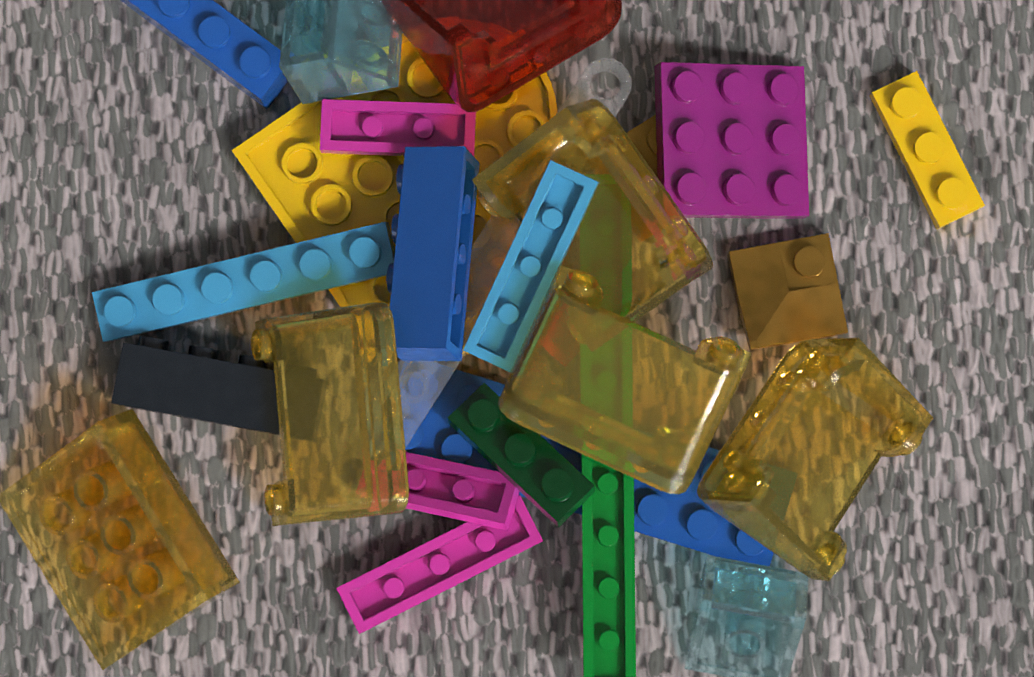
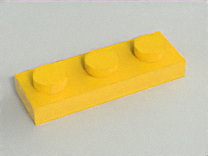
[869,71,985,230]

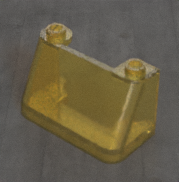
[472,99,713,352]
[498,264,752,494]
[697,338,933,581]

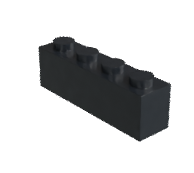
[111,336,330,443]

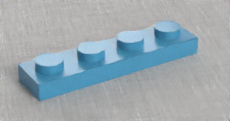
[463,160,599,372]

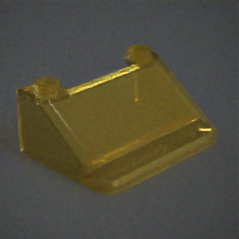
[251,302,409,526]

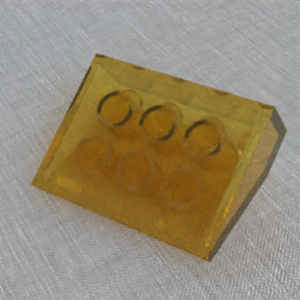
[0,409,240,670]

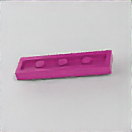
[336,495,543,634]

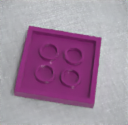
[654,62,809,219]

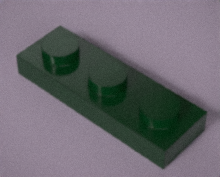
[447,383,595,528]

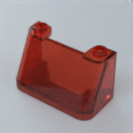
[382,0,622,112]

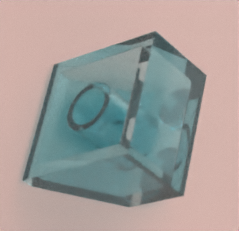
[684,555,808,677]

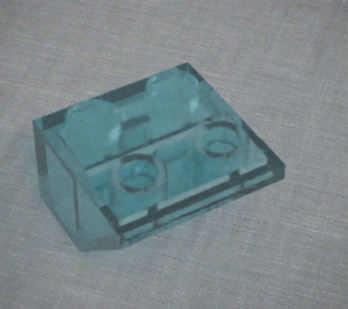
[279,0,404,104]

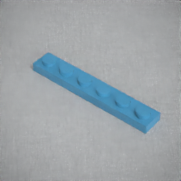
[92,222,395,342]

